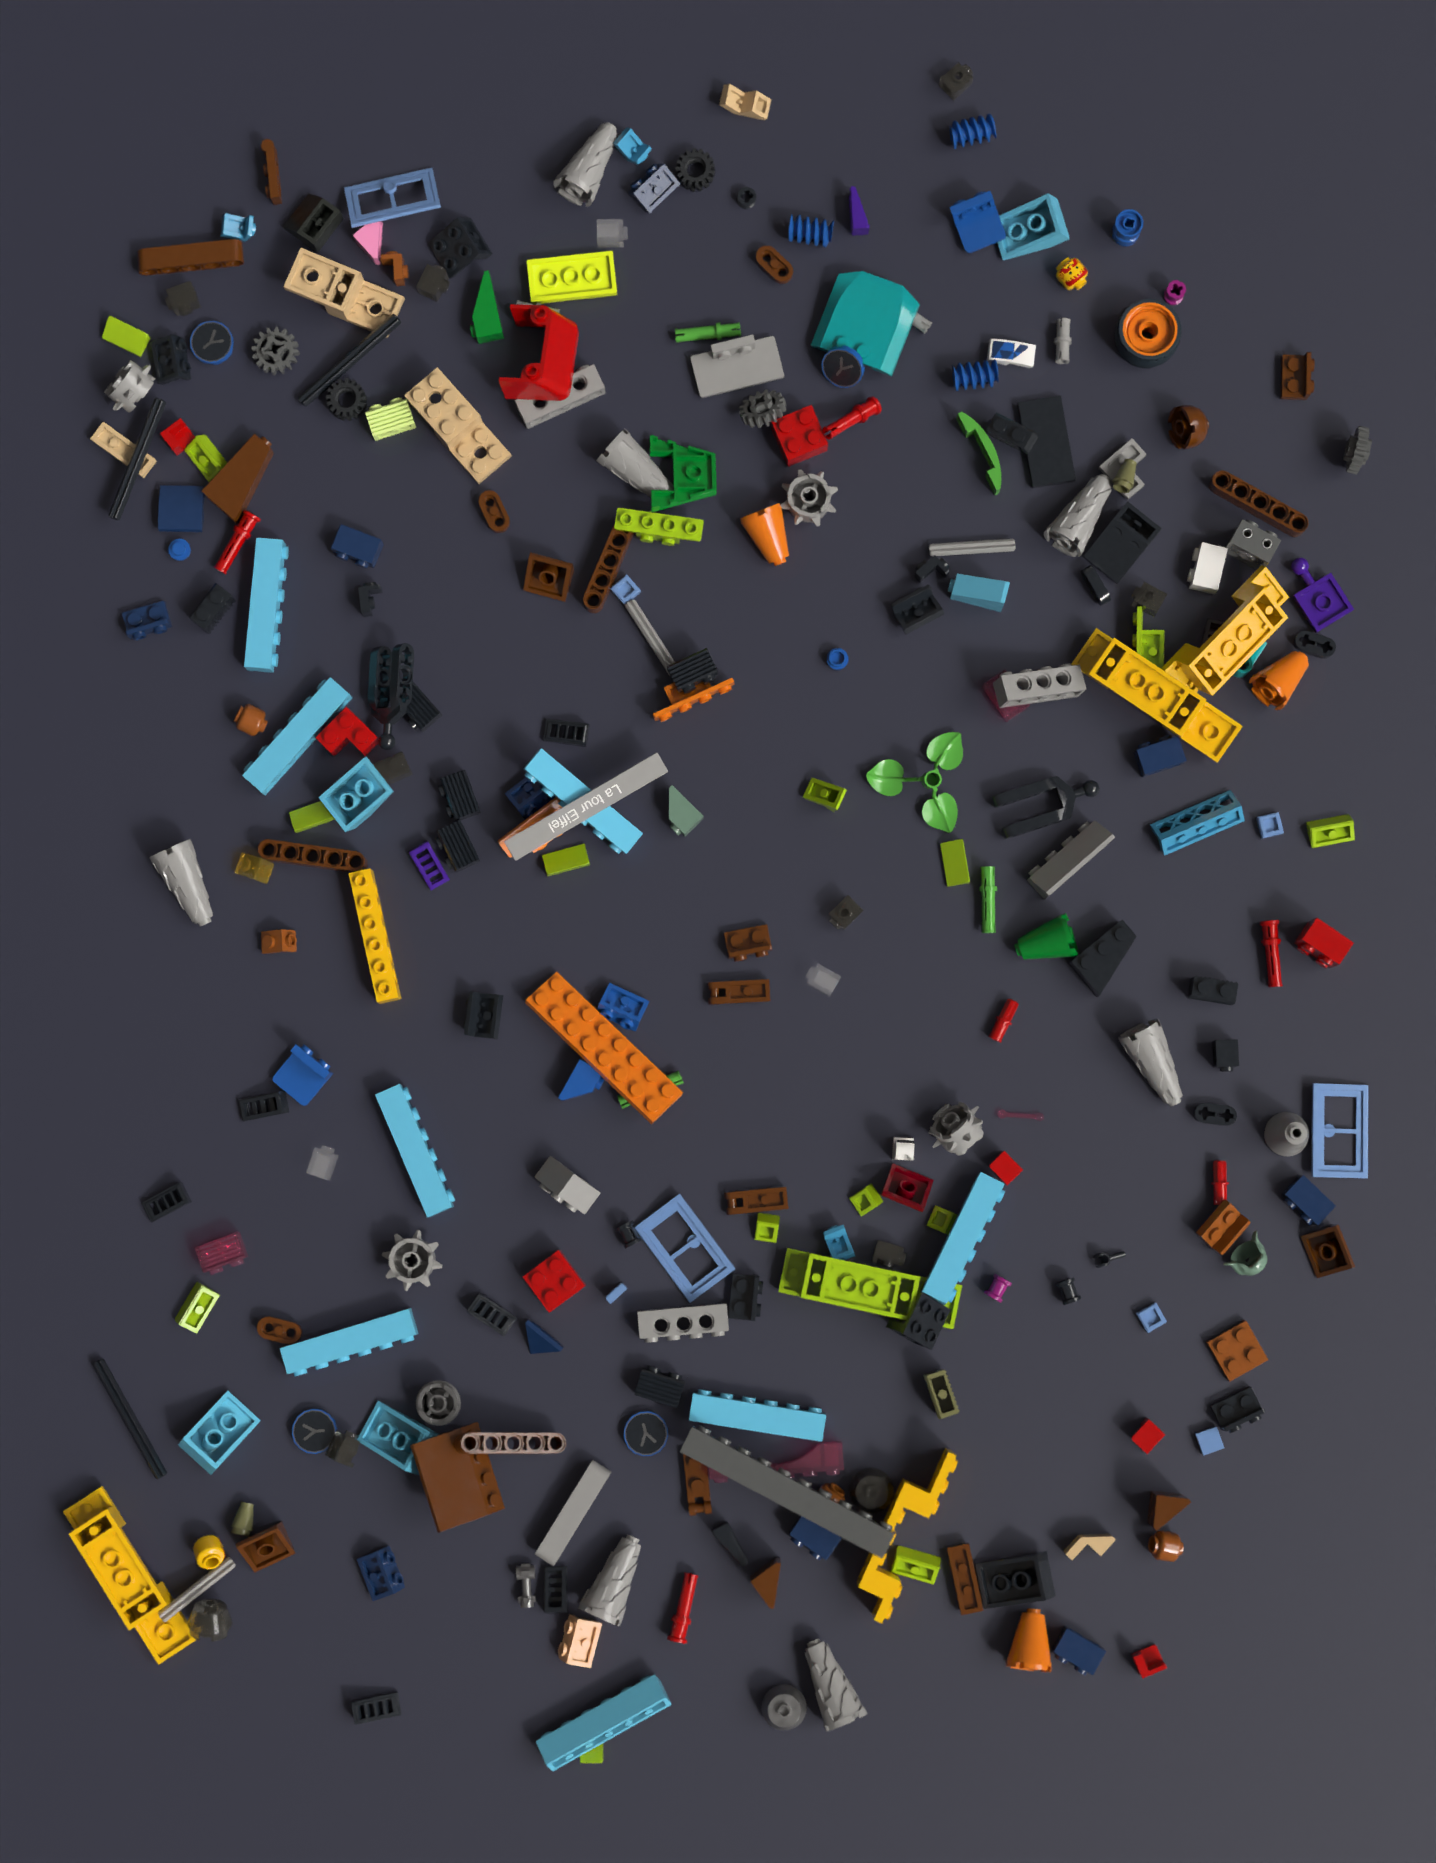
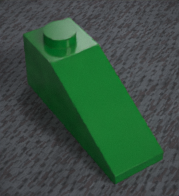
[470,270,504,344]

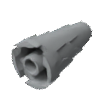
[554,123,618,207]
[596,429,674,498]
[1044,474,1112,557]
[149,839,213,927]
[1118,1018,1183,1107]
[578,1534,641,1627]
[805,1638,868,1732]

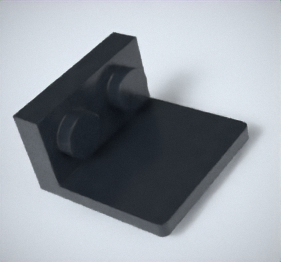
[428,217,492,278]
[886,1292,950,1350]

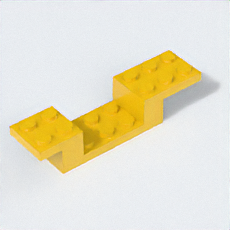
[1161,565,1289,696]
[1071,628,1243,763]
[857,1448,958,1623]
[63,1486,198,1665]

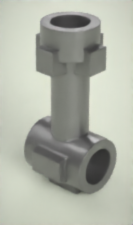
[516,1563,536,1608]

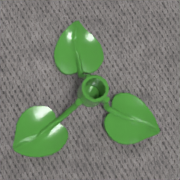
[866,732,963,833]

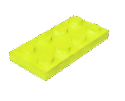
[527,251,617,304]

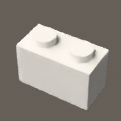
[1187,542,1228,595]

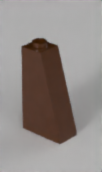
[202,434,274,525]

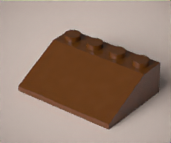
[410,1422,505,1532]

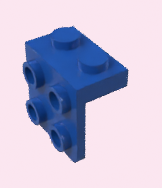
[950,191,1006,253]
[272,1044,333,1106]

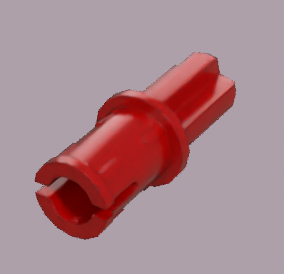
[988,999,1019,1043]
[1211,1161,1229,1205]

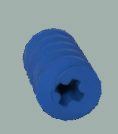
[949,114,996,149]
[788,214,834,248]
[952,359,999,391]

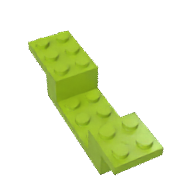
[778,1248,962,1329]

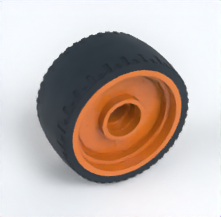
[1115,298,1182,368]

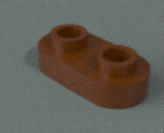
[756,246,793,284]
[479,490,510,533]
[257,1316,302,1344]

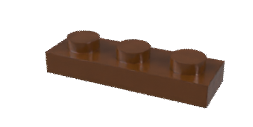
[946,1543,983,1615]

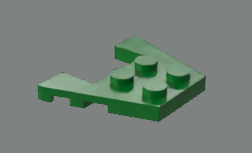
[649,435,717,512]

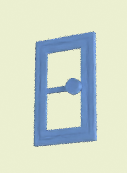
[344,168,441,228]
[1311,1083,1368,1178]
[634,1194,736,1303]

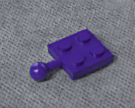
[1291,557,1354,633]

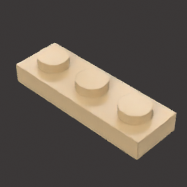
[90,422,157,478]

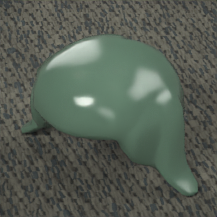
[1223,1230,1268,1276]

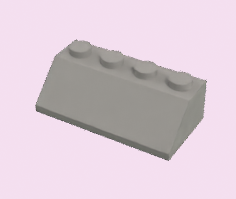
[1027,820,1115,900]

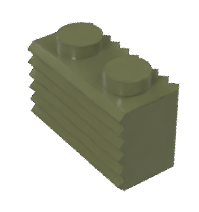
[923,1368,960,1419]

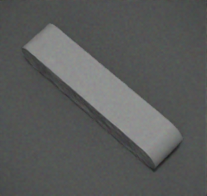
[535,1460,612,1566]

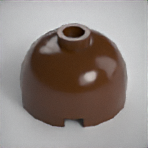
[1168,405,1209,449]

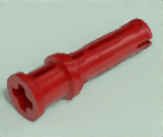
[822,396,882,440]
[214,509,261,574]
[1259,920,1283,987]
[667,1572,699,1644]

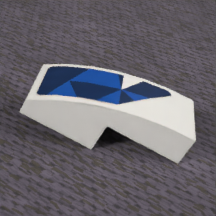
[987,339,1036,368]

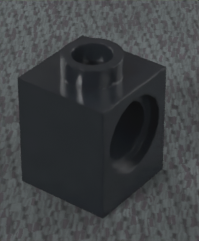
[1212,1039,1239,1072]

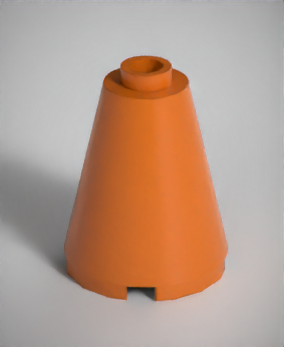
[740,503,789,566]
[1249,651,1309,710]
[1006,1608,1052,1672]

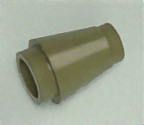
[1112,459,1137,493]
[231,1502,254,1536]

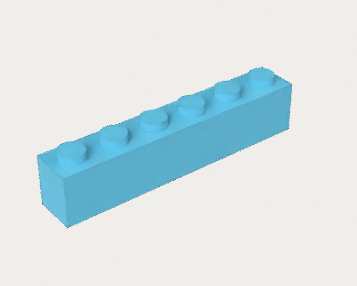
[244,538,289,673]
[242,677,352,795]
[523,748,643,854]
[375,1084,455,1217]
[921,1172,1005,1305]
[280,1308,419,1377]
[689,1389,826,1442]
[536,1674,672,1771]

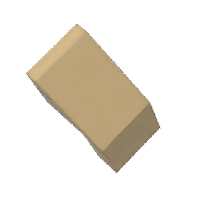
[719,84,771,120]
[1063,1534,1116,1560]

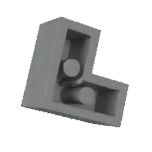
[535,1156,600,1214]

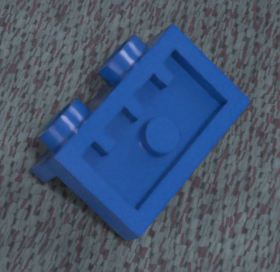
[597,983,649,1031]

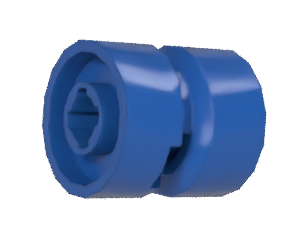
[1112,209,1143,246]

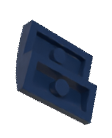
[158,485,205,532]

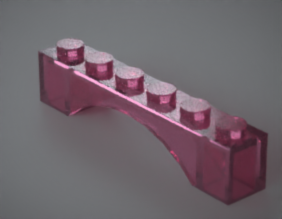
[708,1441,844,1483]

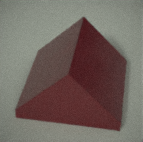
[880,1163,934,1212]

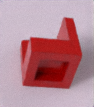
[160,418,195,455]
[989,1151,1023,1186]
[1131,1418,1165,1454]
[1131,1644,1167,1679]

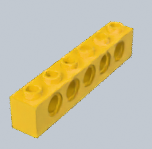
[349,868,401,1004]

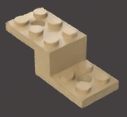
[283,248,405,338]
[404,367,511,484]

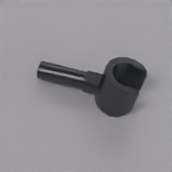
[1093,1251,1126,1268]

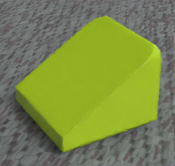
[849,1184,883,1216]
[926,1205,958,1235]
[754,1213,780,1243]
[580,1743,603,1763]

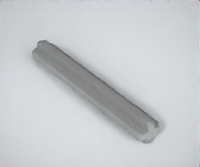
[929,539,1015,556]
[625,599,675,676]
[158,1557,236,1622]

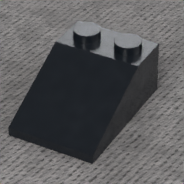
[975,1551,1056,1609]

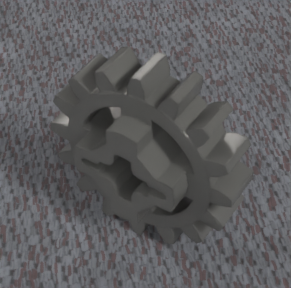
[251,327,300,375]
[739,390,786,428]
[1343,425,1372,475]

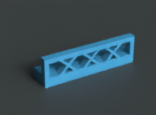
[1150,790,1245,856]

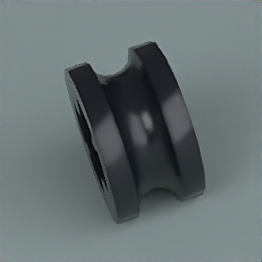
[737,187,756,209]

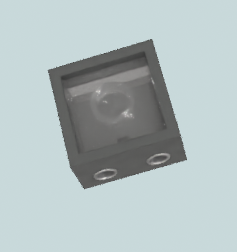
[1225,519,1281,570]

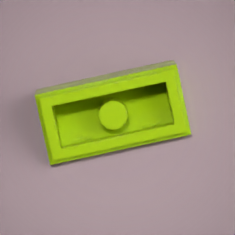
[102,316,151,357]
[184,435,227,482]
[289,801,335,833]
[1306,814,1355,848]
[940,839,970,887]
[542,844,590,876]
[175,1282,220,1334]
[891,1545,941,1585]

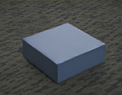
[610,575,641,606]
[1256,812,1284,839]
[606,1283,628,1304]
[1136,1302,1167,1333]
[1195,1426,1224,1456]

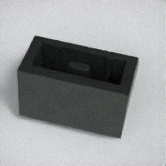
[283,193,343,253]

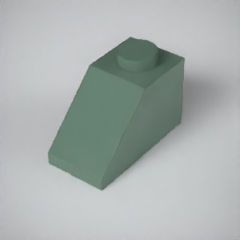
[669,785,704,837]

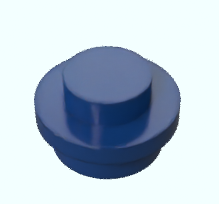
[168,539,191,561]
[827,648,848,670]

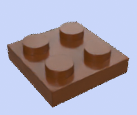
[1206,1320,1268,1382]

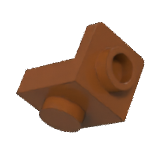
[380,251,409,286]
[261,929,297,954]

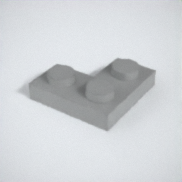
[1099,438,1147,500]

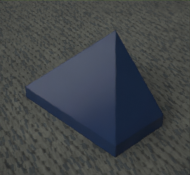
[525,1319,564,1354]

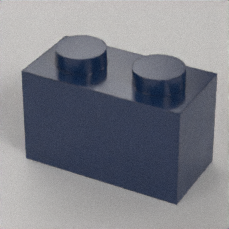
[331,524,384,569]
[1134,735,1187,778]
[1281,1175,1336,1225]
[789,1515,842,1561]
[1051,1625,1106,1676]

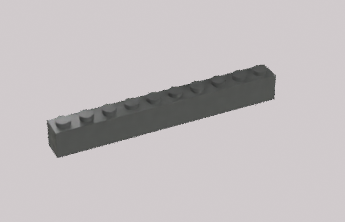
[680,1425,896,1558]

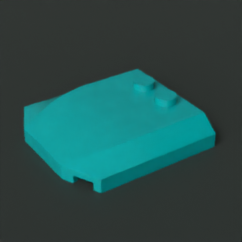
[811,271,920,377]

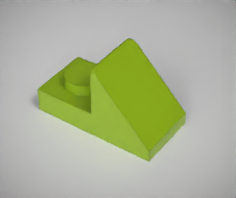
[803,778,847,812]

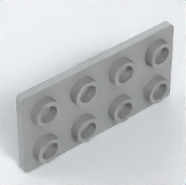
[691,335,784,398]

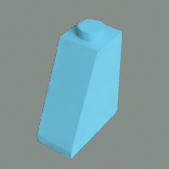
[948,574,1010,612]

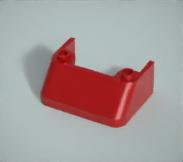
[499,304,579,401]

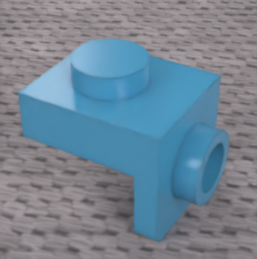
[613,127,652,164]
[221,213,256,242]
[823,1225,855,1260]

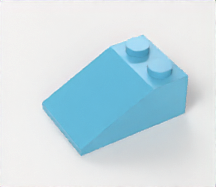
[997,193,1070,260]
[318,757,394,832]
[178,1391,261,1475]
[357,1401,439,1475]

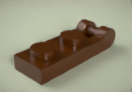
[261,139,282,205]
[708,979,770,1005]
[724,1187,789,1215]
[683,1454,712,1516]

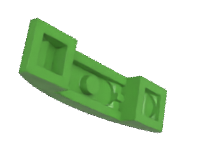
[956,412,1001,495]

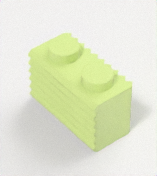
[365,398,416,441]

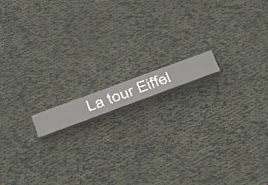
[504,753,668,861]

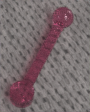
[998,1110,1044,1121]

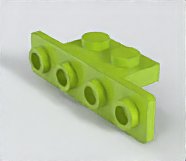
[614,508,704,546]
[1133,606,1165,669]

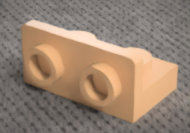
[558,1614,602,1668]

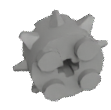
[104,360,155,413]
[781,469,838,527]
[929,1102,984,1156]
[382,1230,443,1291]

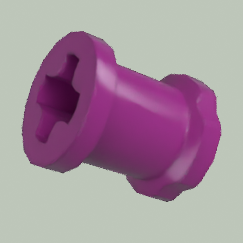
[1164,280,1186,306]
[984,1274,1012,1303]

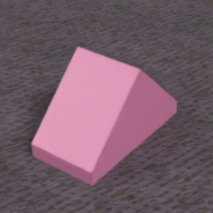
[353,221,383,265]

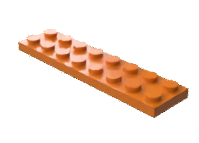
[525,972,683,1124]

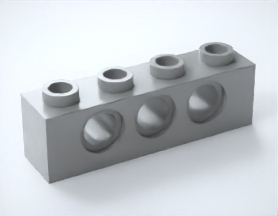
[515,364,606,429]
[993,663,1086,708]
[637,1303,729,1343]

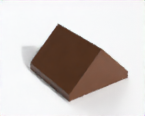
[523,552,574,602]
[1301,1224,1355,1278]
[1147,1491,1192,1531]
[236,1521,296,1572]
[750,1557,781,1609]

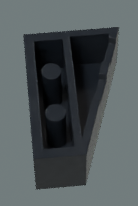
[1069,919,1137,997]

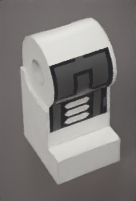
[892,1137,914,1161]

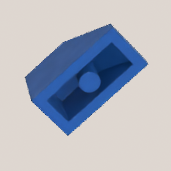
[558,1060,605,1101]

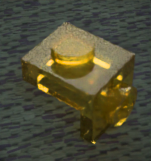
[235,853,274,884]

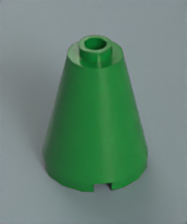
[1015,913,1078,960]

